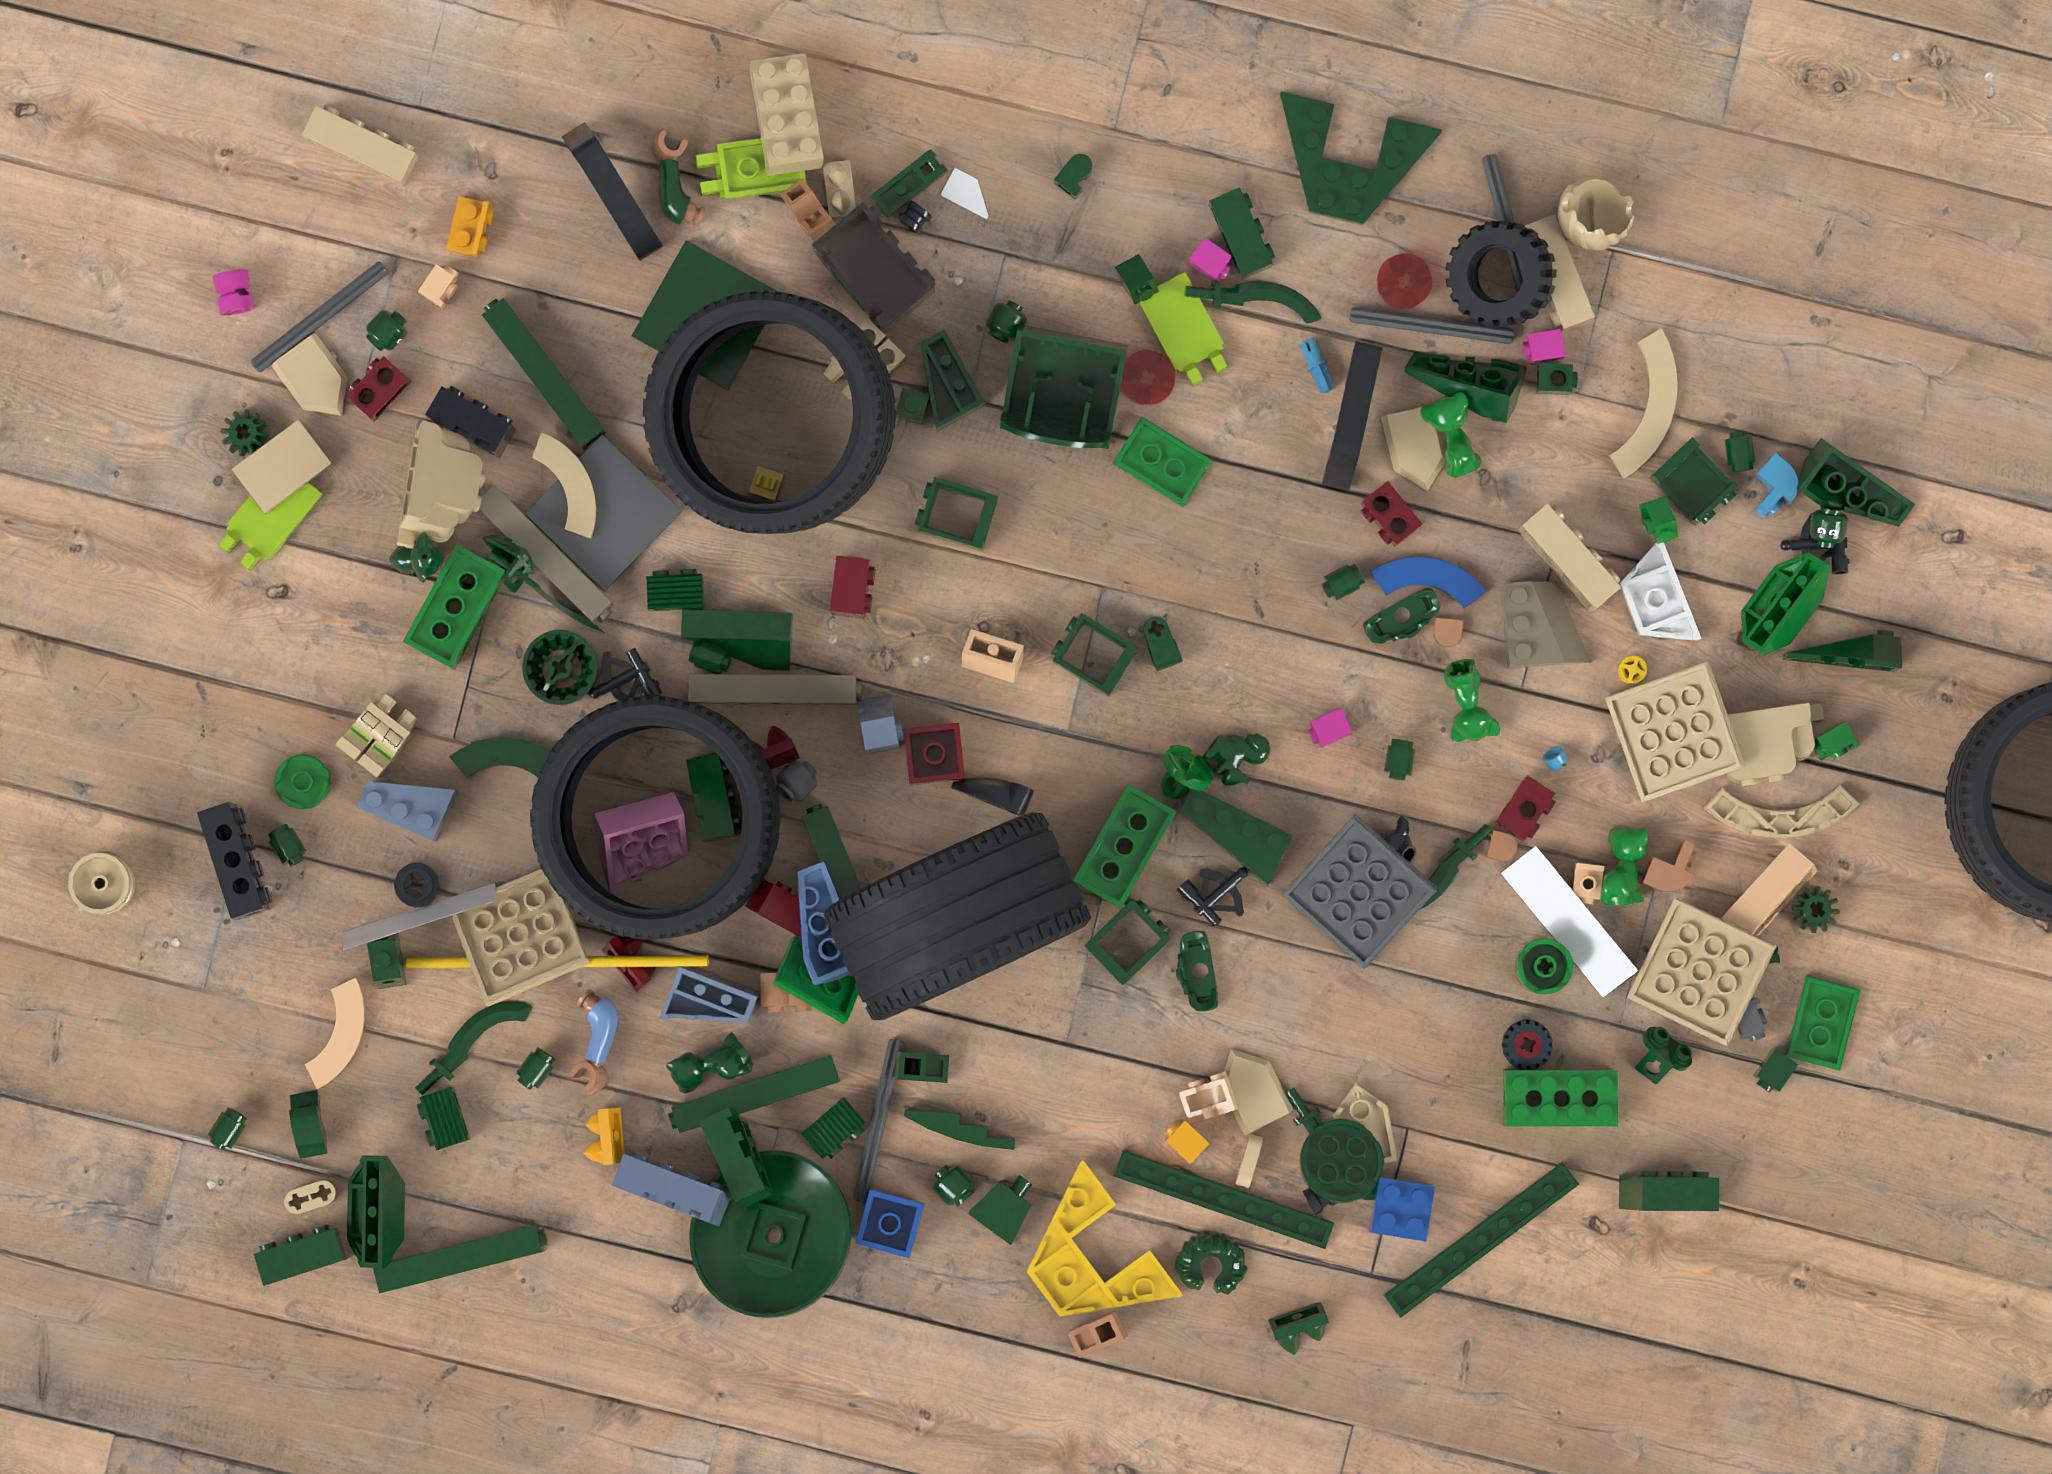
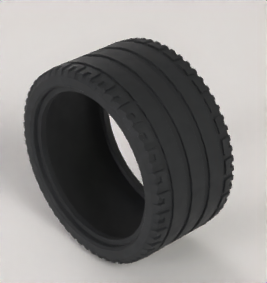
[643,291,896,534]
[1944,682,2052,923]
[530,696,781,939]
[823,812,1091,1020]

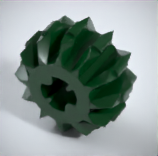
[220,409,269,457]
[1791,886,1840,933]

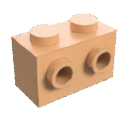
[961,629,1024,683]

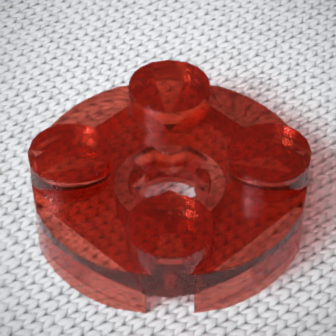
[1376,253,1432,309]
[1121,350,1176,406]

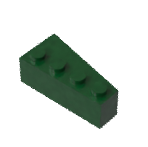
[1180,789,1293,886]

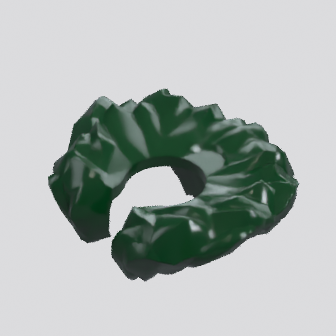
[1175,1231,1248,1295]

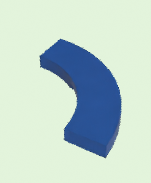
[1370,557,1487,609]

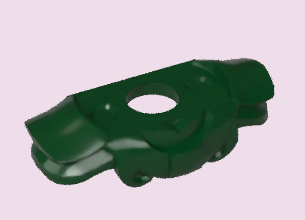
[1363,588,1441,644]
[1176,931,1218,1012]

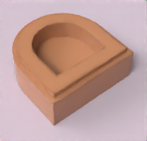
[1434,617,1464,647]
[1486,830,1518,861]

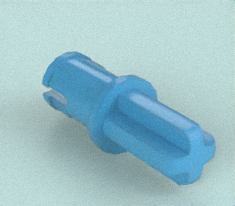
[1299,338,1335,393]

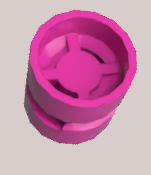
[213,269,255,316]

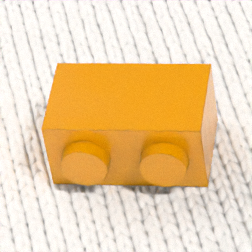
[1165,1120,1209,1164]

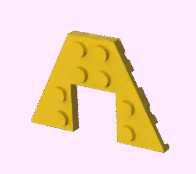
[1026,1160,1183,1317]

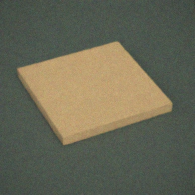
[1605,661,1746,803]
[451,869,590,1007]
[1627,897,1776,1047]

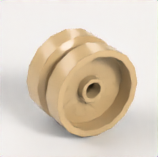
[68,853,135,915]

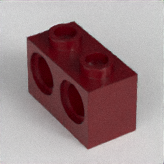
[346,356,411,422]
[1360,481,1422,547]

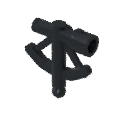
[1780,513,1850,575]
[589,648,662,700]
[1177,867,1248,927]

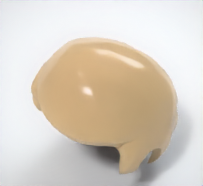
[1557,176,1634,251]

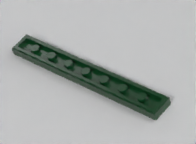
[1114,1150,1334,1249]
[1383,1162,1579,1318]

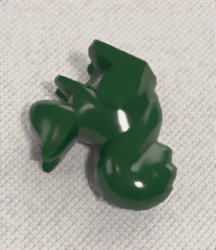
[1202,733,1271,786]

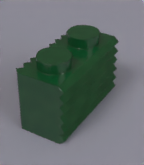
[646,569,705,611]
[417,1087,471,1150]
[801,1097,866,1159]

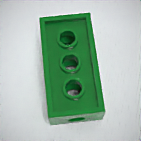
[403,544,506,670]
[1073,784,1177,909]
[1503,1070,1618,1127]

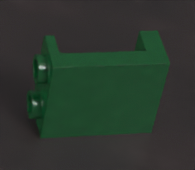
[1649,437,1738,525]

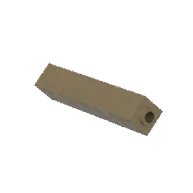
[479,485,614,624]
[688,674,862,705]

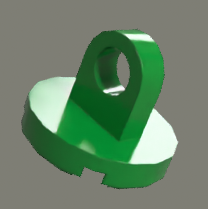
[1161,745,1214,799]

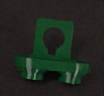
[1635,1027,1692,1084]

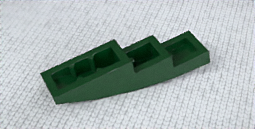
[904,1110,1015,1150]

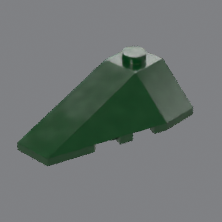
[1404,353,1527,423]
[1797,438,1915,527]
[681,609,793,671]
[1783,630,1902,672]

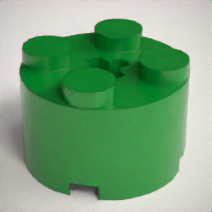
[1515,938,1573,995]

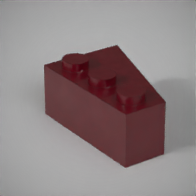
[745,879,802,939]

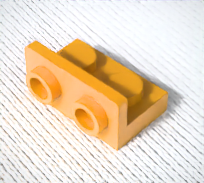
[446,196,495,258]

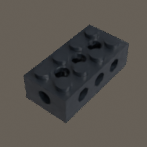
[197,802,272,920]

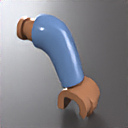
[568,989,618,1095]

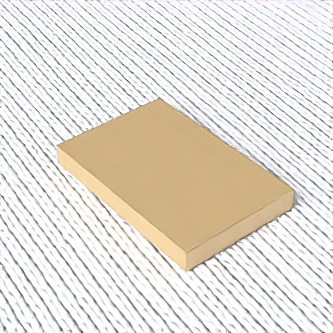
[231,420,332,515]

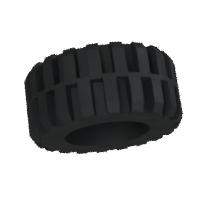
[1446,221,1557,327]

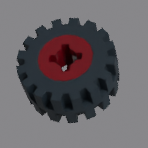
[1502,1020,1553,1070]

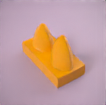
[583,1107,625,1165]

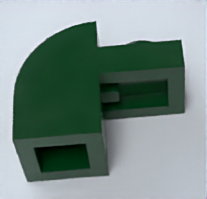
[894,1051,949,1083]
[289,1090,328,1159]

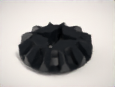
[394,863,439,907]

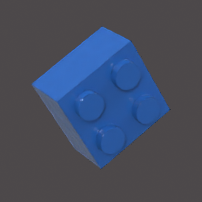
[1369,1177,1435,1242]
[855,1189,925,1258]

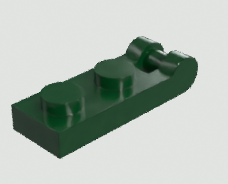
[871,149,949,218]

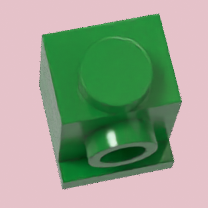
[1639,496,1679,544]
[1814,722,1860,761]

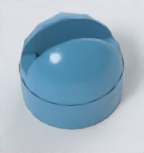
[1543,746,1568,771]

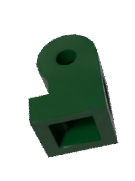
[1054,154,1092,200]

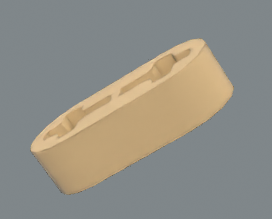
[1235,1133,1264,1188]
[284,1180,337,1214]

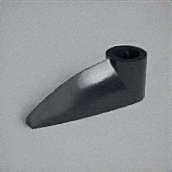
[951,778,1034,816]

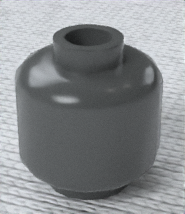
[776,760,817,802]

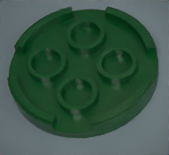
[1299,1119,1384,1203]

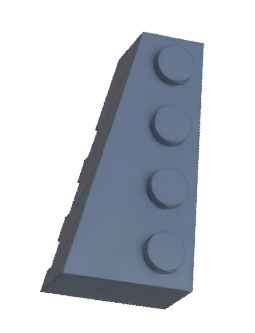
[612,1152,730,1226]

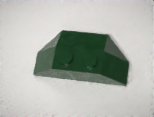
[347,1155,405,1269]

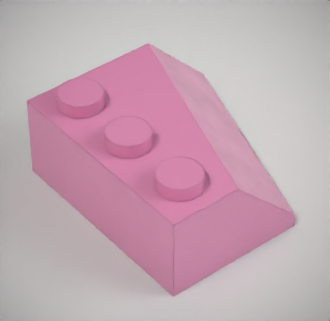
[594,792,688,894]

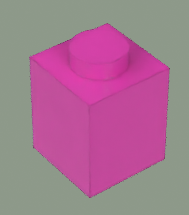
[1188,238,1233,281]
[1522,329,1565,365]
[1308,708,1353,748]

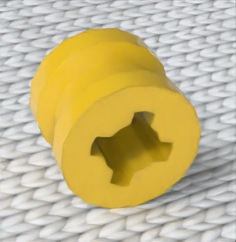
[1617,656,1647,685]

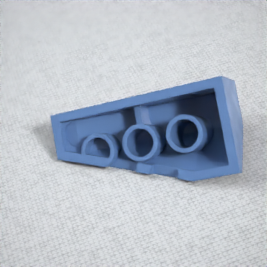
[797,862,850,985]

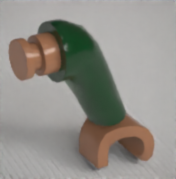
[652,128,705,227]

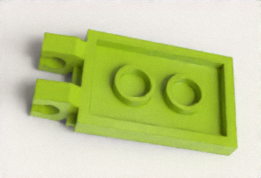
[696,138,806,200]
[1139,272,1227,387]
[218,483,324,571]

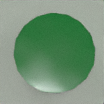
[274,754,331,810]

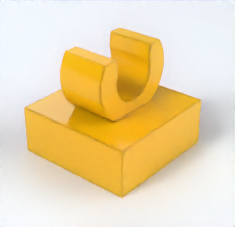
[749,466,784,502]

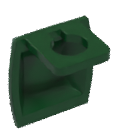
[482,535,534,593]

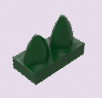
[1268,1302,1329,1355]

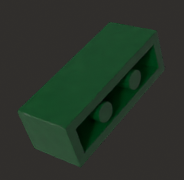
[1208,187,1275,280]
[254,1224,347,1286]

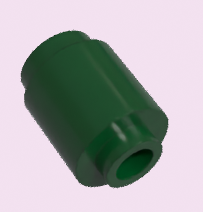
[1724,431,1755,472]
[1321,563,1365,601]
[689,641,732,675]
[1384,739,1415,781]
[268,824,307,867]
[516,1047,556,1090]
[208,1107,247,1150]

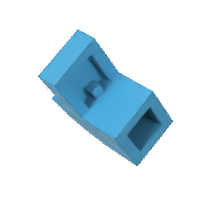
[1753,453,1798,519]

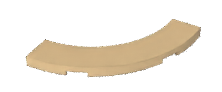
[1609,328,1678,480]
[1703,785,1861,839]

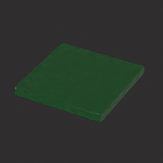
[631,240,776,390]

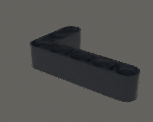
[561,122,663,261]
[1322,341,1383,491]

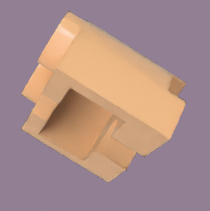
[1179,1071,1238,1124]

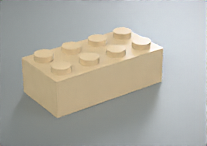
[749,53,824,176]
[1517,503,1621,613]

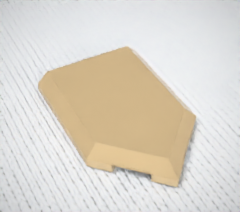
[271,333,348,416]
[1381,407,1446,491]
[1224,1049,1294,1136]
[1333,1083,1397,1163]

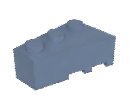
[660,966,760,1023]

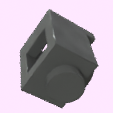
[1737,998,1767,1042]

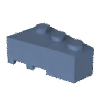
[858,694,905,754]
[356,781,458,842]

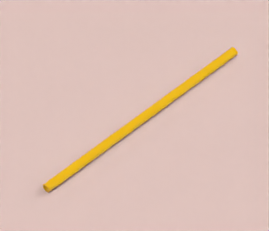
[406,955,709,969]

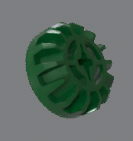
[522,630,599,706]

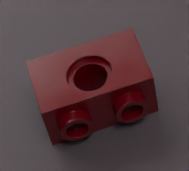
[1495,775,1556,841]

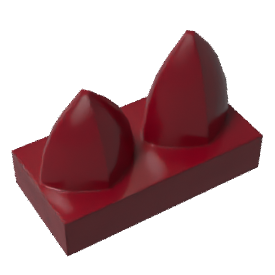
[753,725,800,770]
[601,936,656,993]

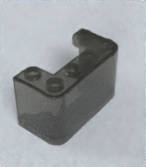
[812,202,936,334]

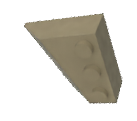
[1501,581,1591,669]

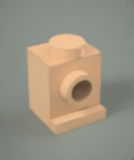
[418,264,459,310]
[1571,863,1604,905]

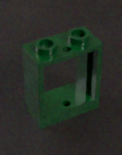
[915,477,998,551]
[1050,613,1138,697]
[1084,899,1171,986]

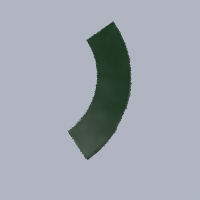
[449,737,549,779]

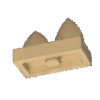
[823,160,857,219]

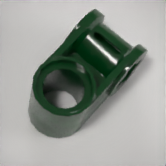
[1143,616,1183,672]

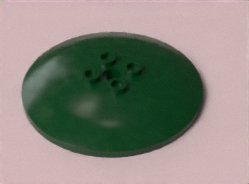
[689,1150,852,1318]

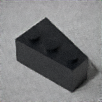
[425,385,516,459]

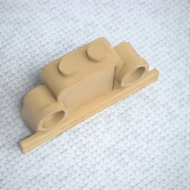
[397,420,485,548]
[1726,703,1824,787]

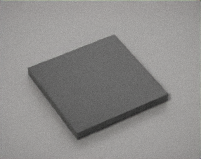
[525,435,682,591]
[1282,814,1438,969]

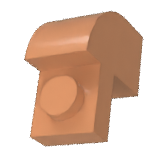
[780,179,837,242]
[1640,840,1697,892]
[1067,1311,1128,1358]

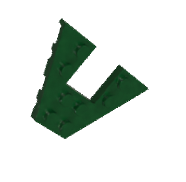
[1280,92,1442,225]

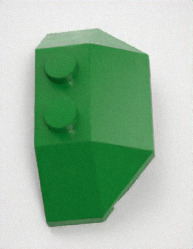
[1741,552,1830,656]

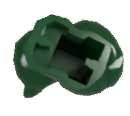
[389,532,444,583]
[666,1032,753,1094]

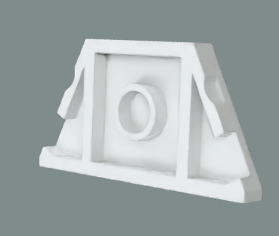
[1619,542,1702,641]

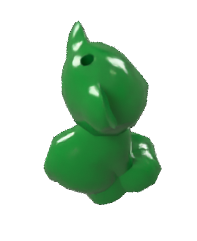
[1420,392,1482,478]
[1444,659,1500,742]
[1600,827,1648,905]

